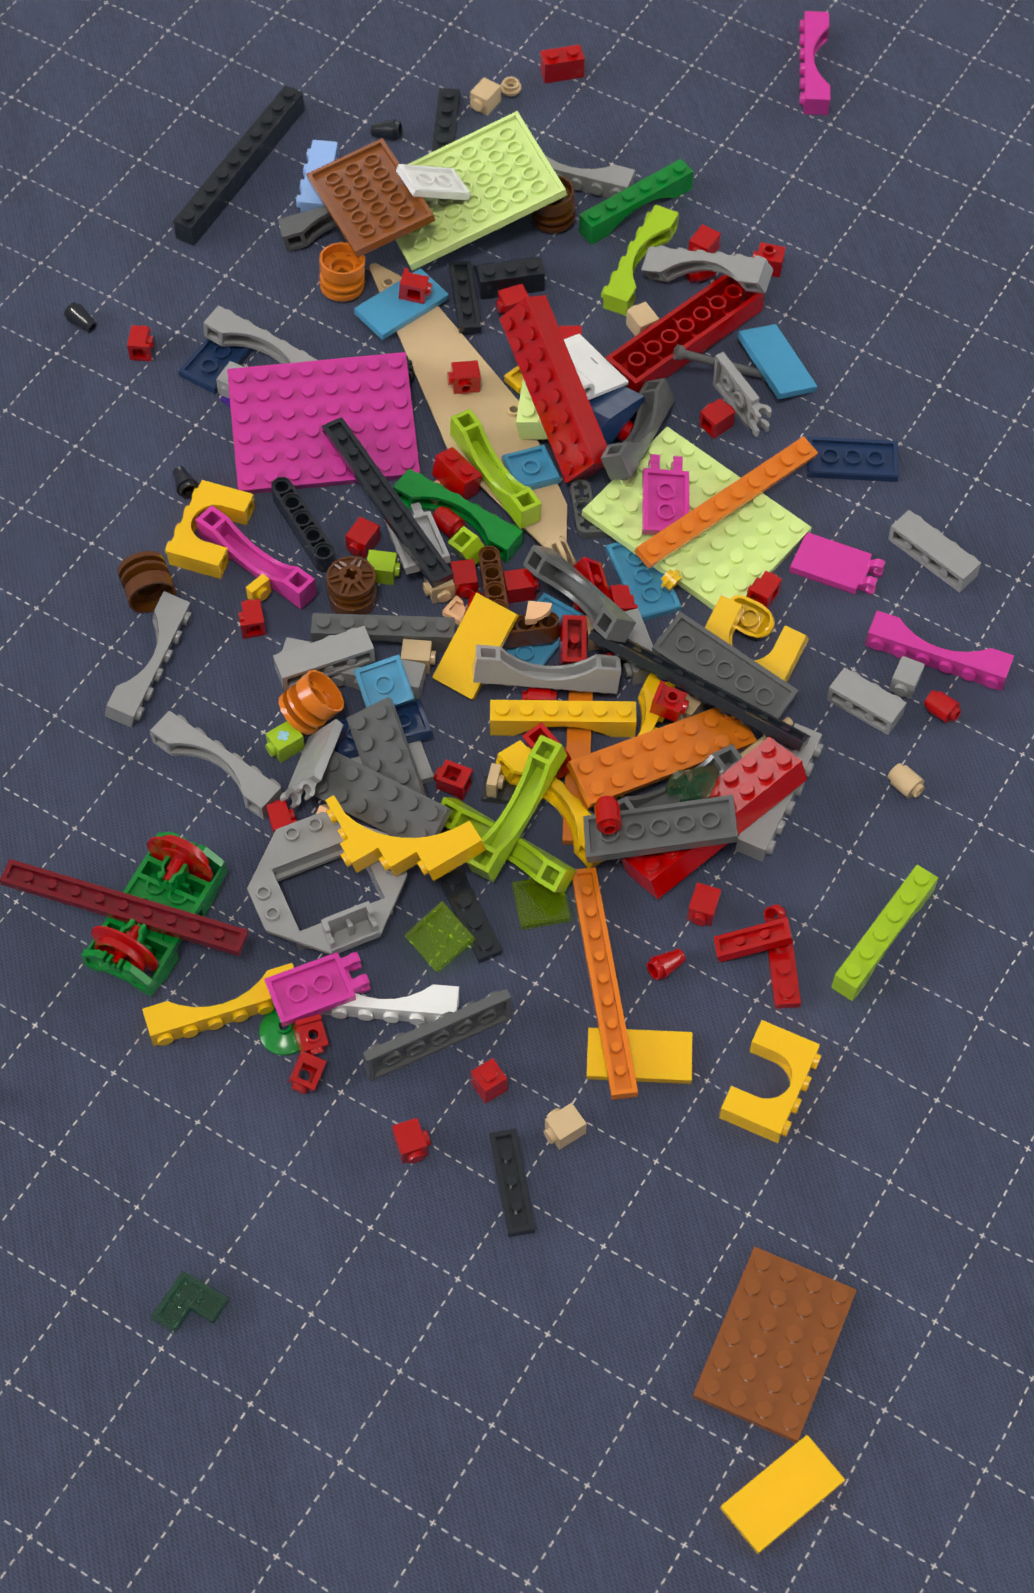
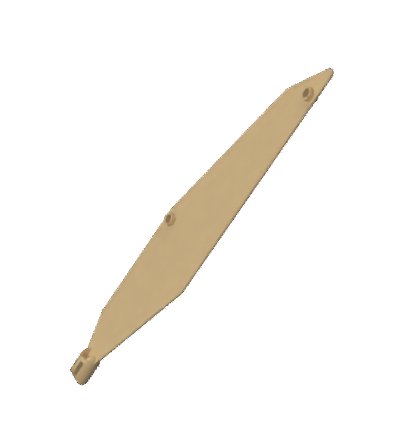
[369,263,576,566]

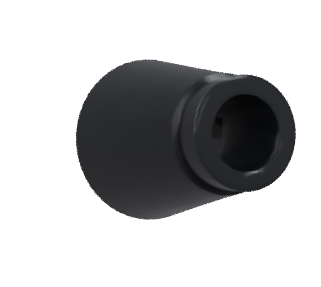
[371,119,403,140]
[64,302,97,333]
[173,466,198,499]

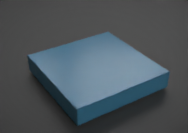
[501,445,561,490]
[354,654,415,708]

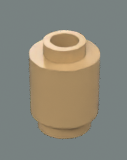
[887,763,925,799]

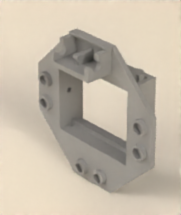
[247,812,407,955]

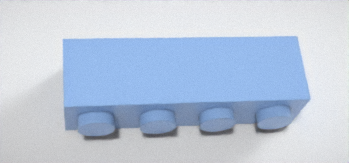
[296,140,339,213]

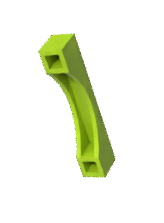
[601,205,679,316]
[450,409,542,529]
[466,735,567,882]
[440,797,577,892]
[831,865,938,1002]

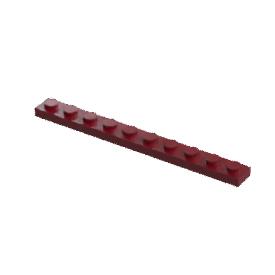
[0,859,249,956]

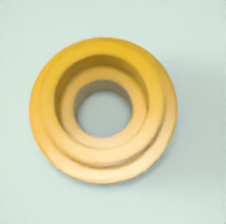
[661,569,682,591]

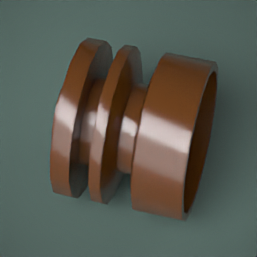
[532,175,576,233]
[117,551,176,613]
[326,556,378,615]

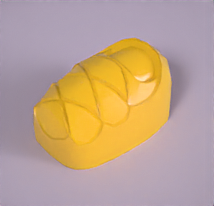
[731,595,775,638]

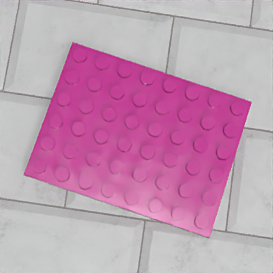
[227,352,420,494]

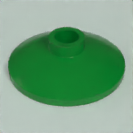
[259,1009,311,1056]

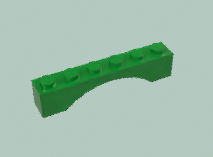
[579,159,694,245]
[393,469,523,563]

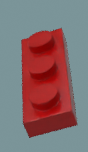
[714,917,794,963]
[767,943,801,1009]

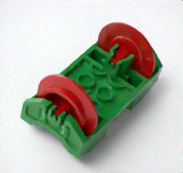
[81,832,227,997]

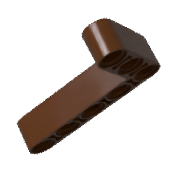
[478,546,559,649]

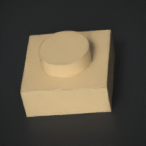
[486,763,505,798]

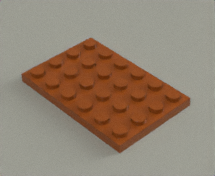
[306,138,435,258]
[692,1246,857,1443]

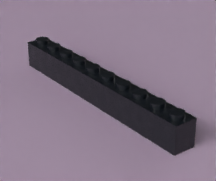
[173,85,305,246]

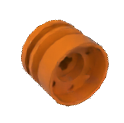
[319,242,365,302]
[279,670,344,735]

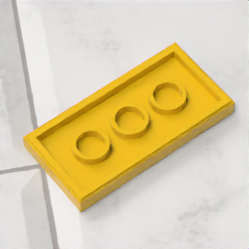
[432,593,519,700]
[586,1028,692,1084]
[720,1435,845,1554]

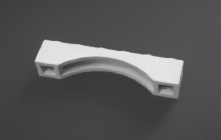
[319,984,459,1025]

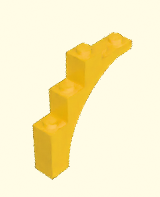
[325,795,486,881]

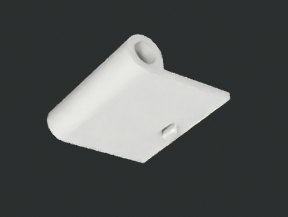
[564,334,628,400]

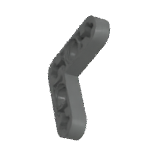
[570,479,611,539]

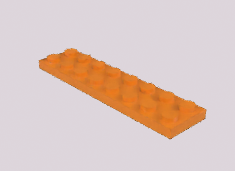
[566,707,757,808]

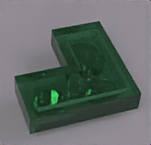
[665,765,720,802]
[151,1270,229,1334]

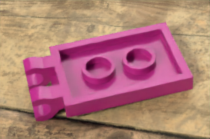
[642,454,689,535]
[790,532,886,595]
[264,952,371,1027]

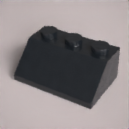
[473,256,545,300]

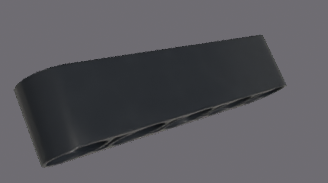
[271,477,335,573]

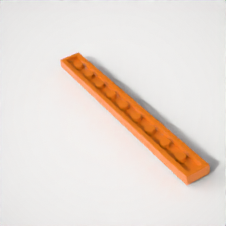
[634,436,818,569]
[572,867,638,1100]

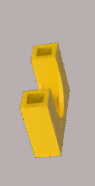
[165,480,255,579]
[705,595,809,682]
[719,1020,822,1143]

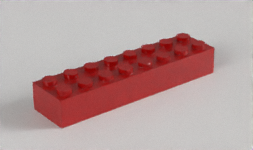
[605,274,765,393]
[499,295,607,483]
[621,737,807,900]

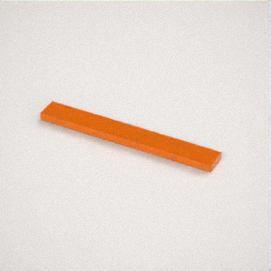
[562,690,593,845]

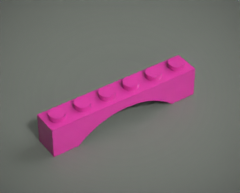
[799,11,830,115]
[196,505,317,609]
[865,610,1014,691]

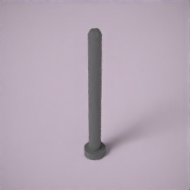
[673,344,764,379]

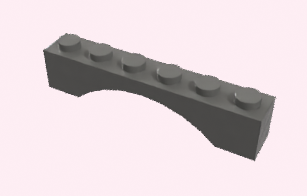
[278,206,337,252]
[601,378,675,481]
[523,545,636,643]
[311,613,456,653]
[617,744,742,811]

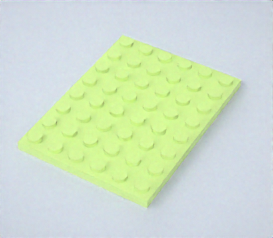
[395,111,567,271]
[581,427,812,610]

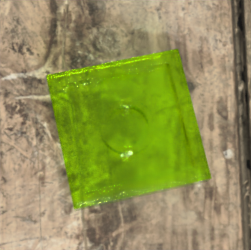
[511,878,571,930]
[405,901,476,973]

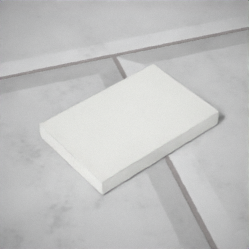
[396,164,471,200]

